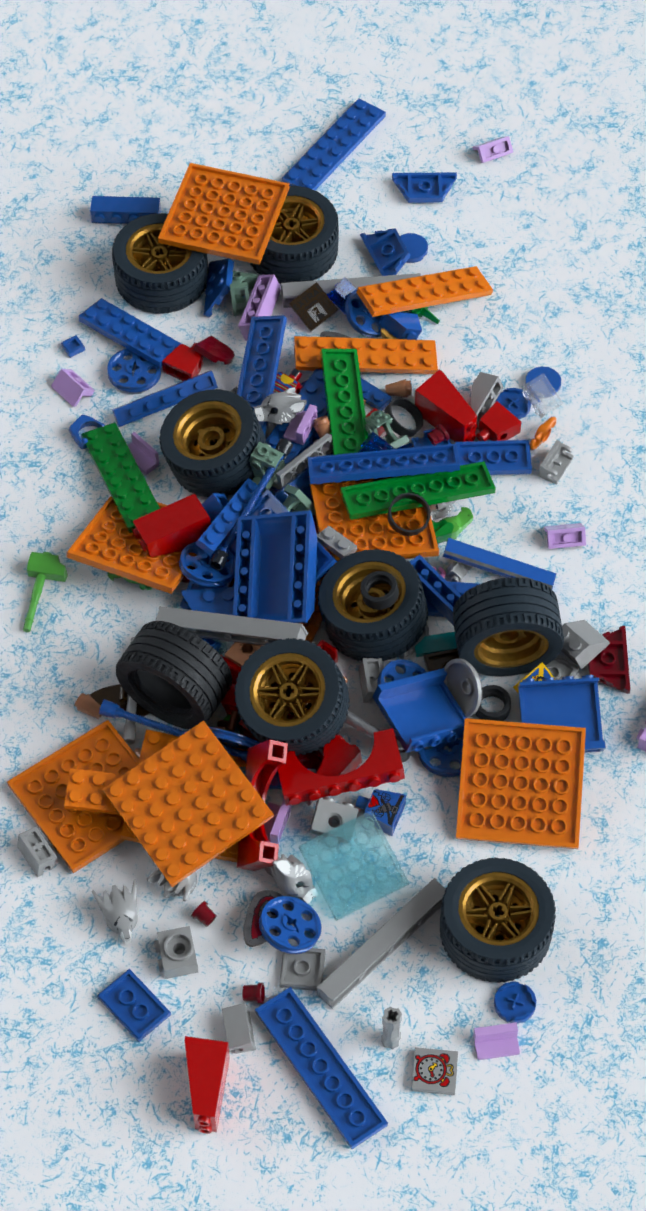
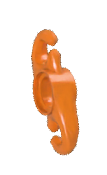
[529,416,557,450]

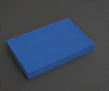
[97,969,171,1042]

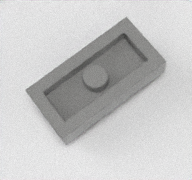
[317,526,357,559]

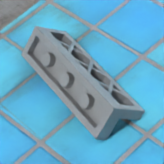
[272,433,332,490]

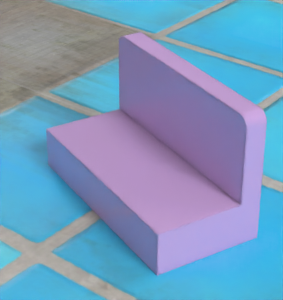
[473,136,513,163]
[51,369,95,407]
[284,404,318,445]
[127,432,159,475]
[544,523,586,549]
[264,799,291,844]
[473,1022,520,1060]

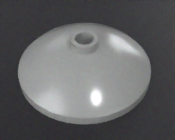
[444,658,482,717]

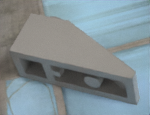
[471,372,503,430]

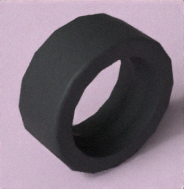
[360,571,399,610]
[475,685,511,721]

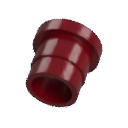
[427,424,450,445]
[191,901,217,927]
[242,982,265,1004]

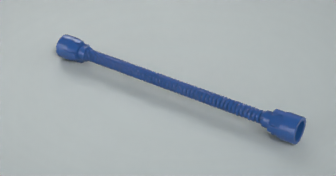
[99,699,248,763]

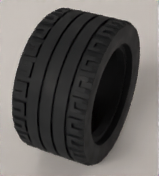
[116,621,232,729]

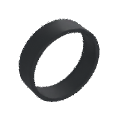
[384,398,424,437]
[387,493,431,536]

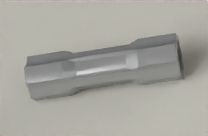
[381,1007,402,1049]

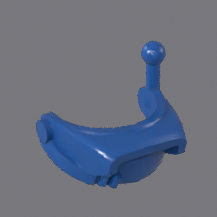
[69,415,105,450]

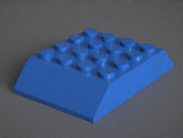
[233,510,317,623]

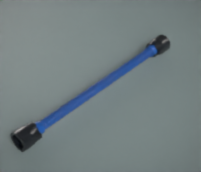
[209,438,293,571]

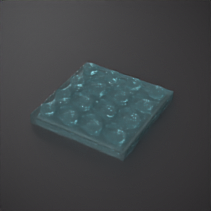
[299,811,410,921]

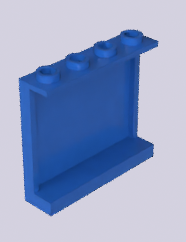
[373,668,467,753]
[518,675,606,753]

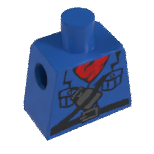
[355,789,406,836]

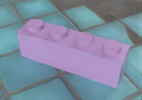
[238,274,281,341]

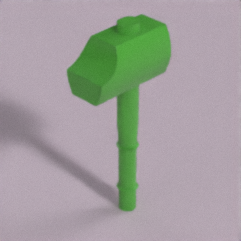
[23,552,68,632]

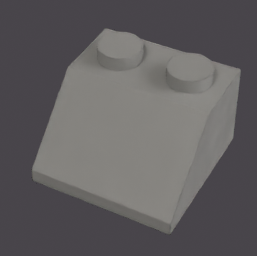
[561,620,610,669]

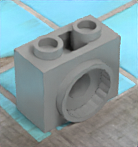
[309,797,359,844]
[154,926,198,979]

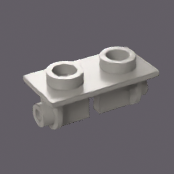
[445,561,472,582]

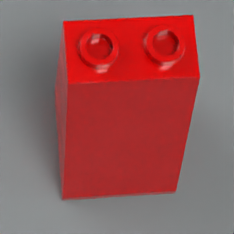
[415,369,477,443]
[132,493,211,557]
[184,1036,230,1134]

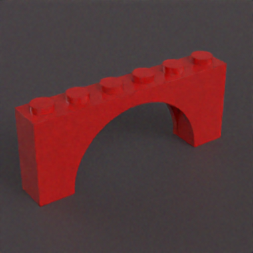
[238,703,362,776]
[278,728,405,806]
[237,740,288,871]

